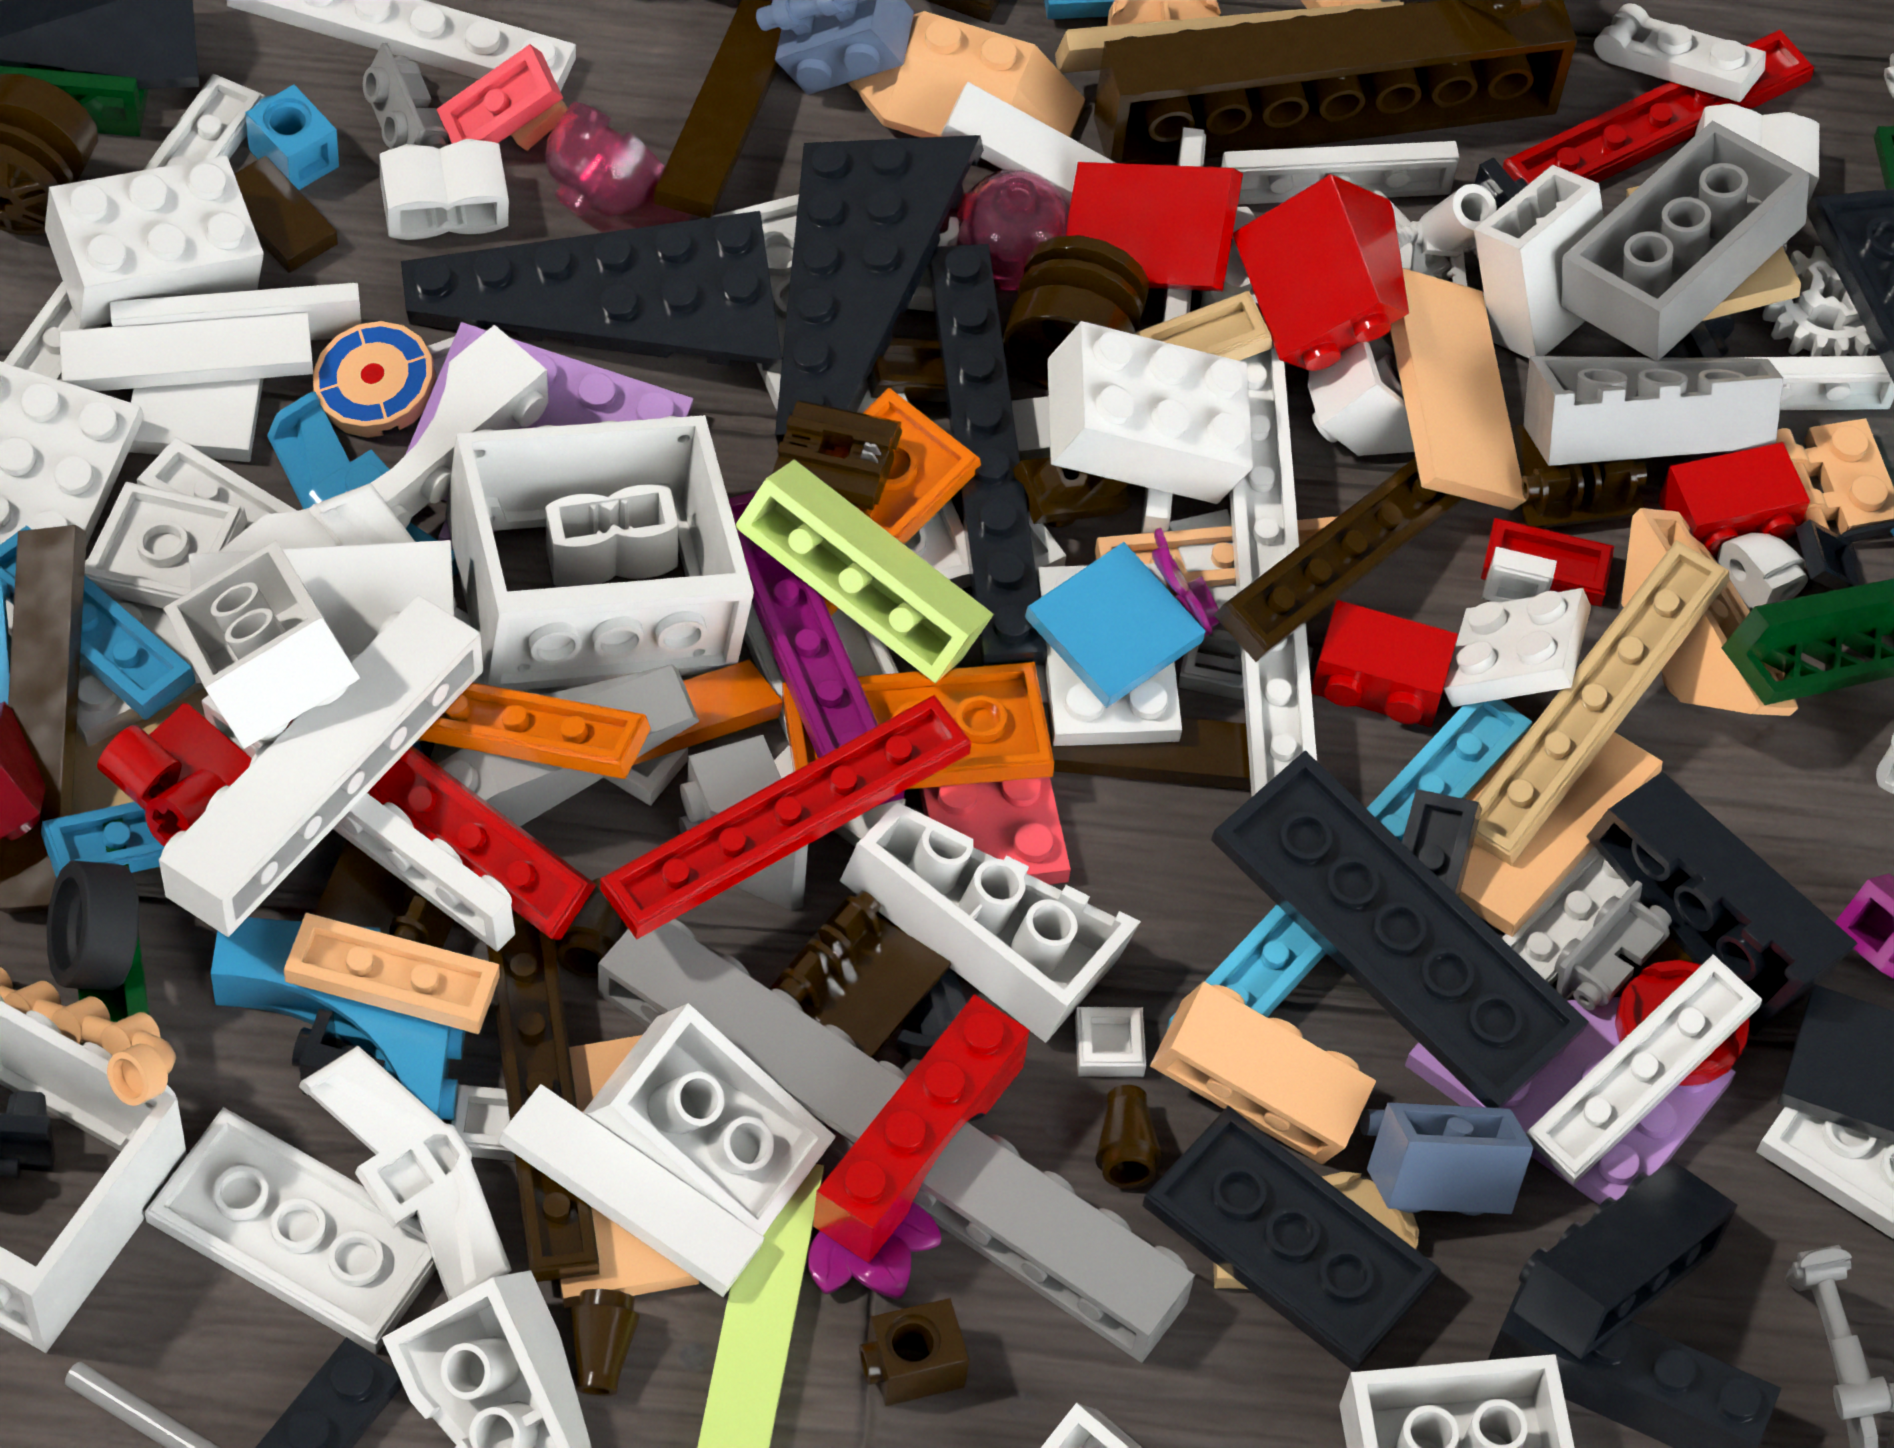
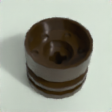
[0,74,99,235]
[1003,235,1150,390]

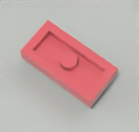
[436,44,563,144]

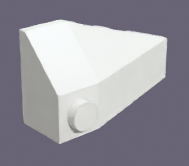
[1308,331,1414,456]
[382,1270,592,1448]

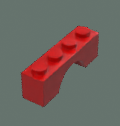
[813,994,1030,1263]

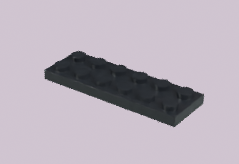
[1211,750,1589,1108]

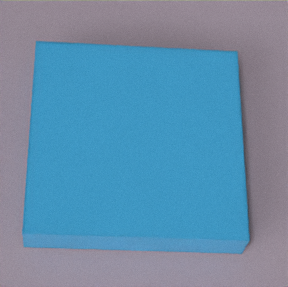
[1025,542,1206,708]

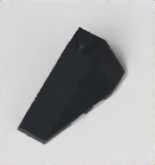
[0,0,199,89]

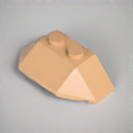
[848,11,1085,138]
[1621,508,1798,716]

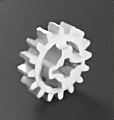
[1762,246,1876,357]

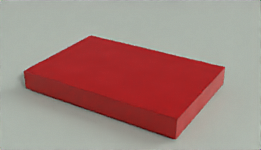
[1065,162,1243,292]

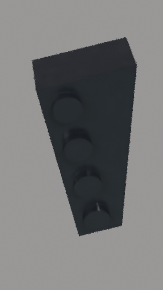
[1586,771,1858,1035]

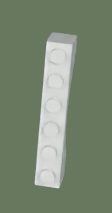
[219,325,548,552]

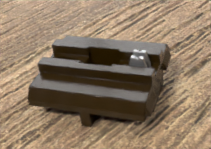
[772,400,902,510]

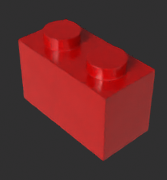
[1658,442,1810,557]
[1311,600,1458,728]

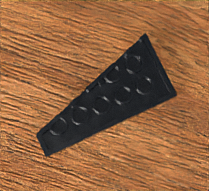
[775,135,984,447]
[401,211,782,373]

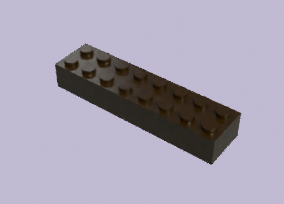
[1093,0,1577,165]

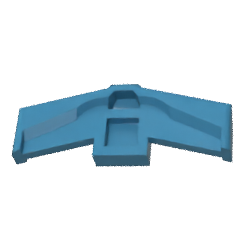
[267,391,459,576]

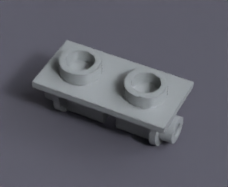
[362,43,449,149]
[1554,880,1672,1010]

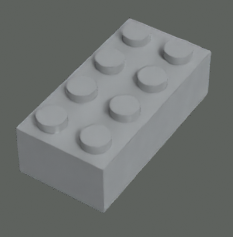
[1561,120,1810,362]

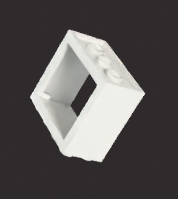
[445,415,754,690]
[0,995,187,1353]

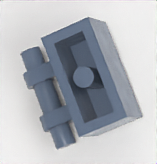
[756,0,914,95]
[1360,1103,1534,1216]

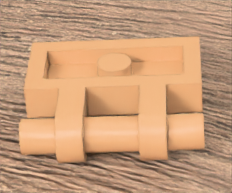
[1776,418,1894,534]

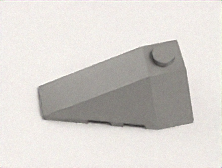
[429,664,699,827]

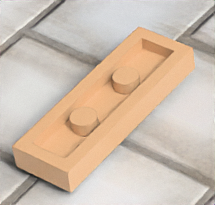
[284,913,500,1034]

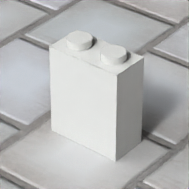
[1474,165,1604,358]

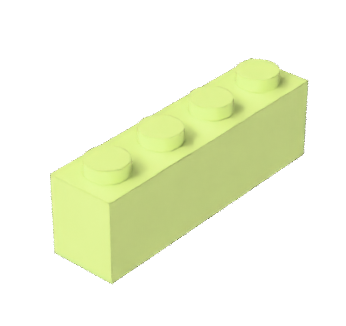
[735,459,994,683]

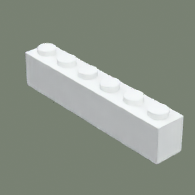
[159,595,483,937]

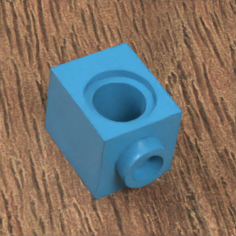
[245,84,339,190]

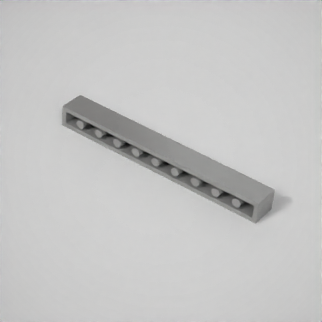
[598,919,1195,1363]

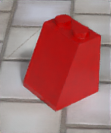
[1233,174,1409,371]

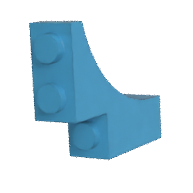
[211,917,465,1120]

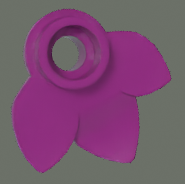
[1152,527,1220,638]
[807,1202,941,1300]

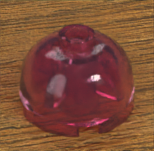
[545,101,665,217]
[956,170,1070,290]

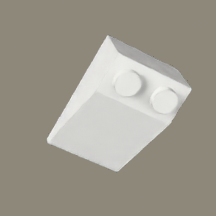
[583,1003,836,1236]

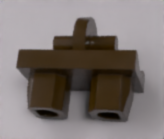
[1012,457,1132,528]

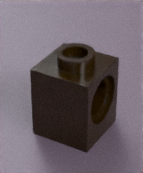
[859,1298,970,1406]

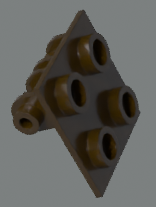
[1511,424,1647,529]
[314,840,455,949]
[769,890,951,1059]

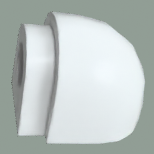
[1717,533,1808,610]

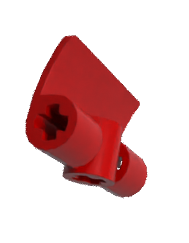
[97,703,252,847]

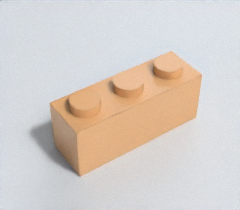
[1150,981,1376,1165]

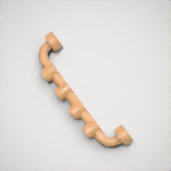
[0,967,176,1106]

